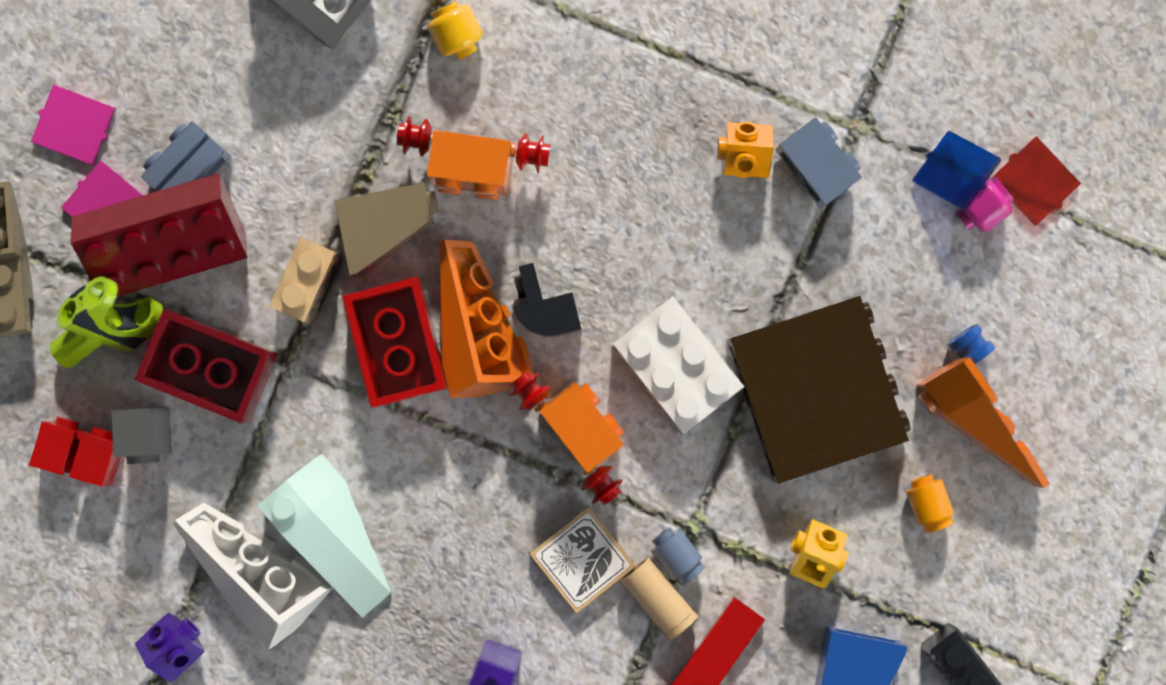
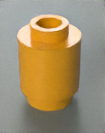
[905,474,954,533]

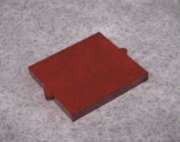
[990,136,1081,226]

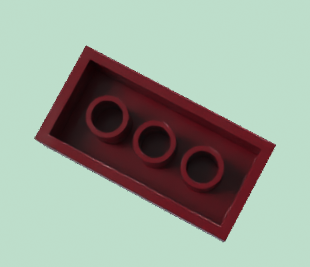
[70,173,248,297]

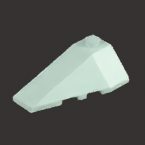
[257,454,392,618]

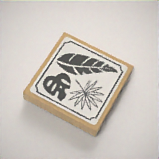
[530,506,636,614]

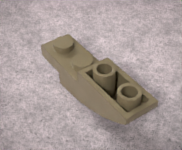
[0,181,34,338]

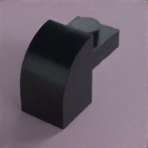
[513,263,582,337]

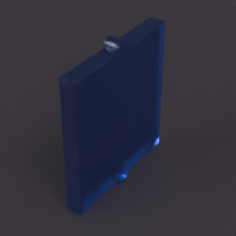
[912,130,1002,212]

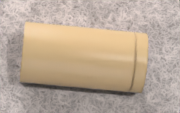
[620,557,698,640]

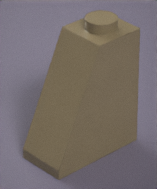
[335,182,439,278]

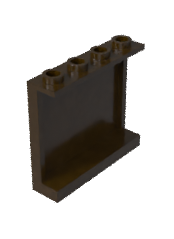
[727,296,911,484]

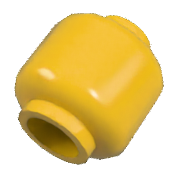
[427,1,483,60]

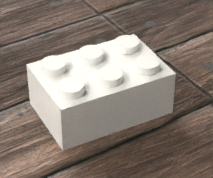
[612,297,744,434]

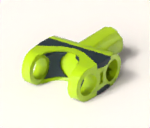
[49,277,163,368]

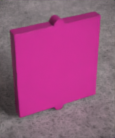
[31,84,116,166]
[61,161,143,217]

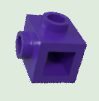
[135,612,205,683]

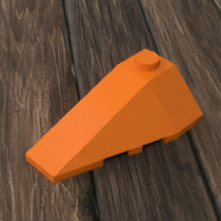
[440,240,534,398]
[916,357,1050,488]

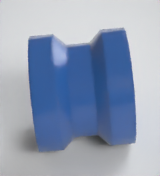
[946,323,995,364]

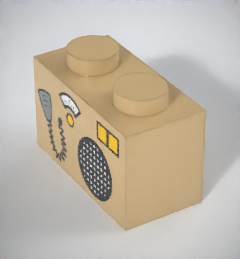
[269,237,342,324]

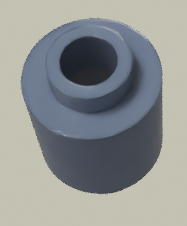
[650,527,705,586]

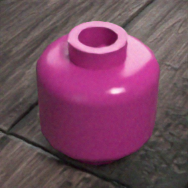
[956,176,1015,232]

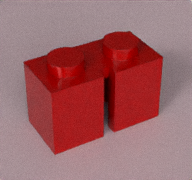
[29,416,121,487]

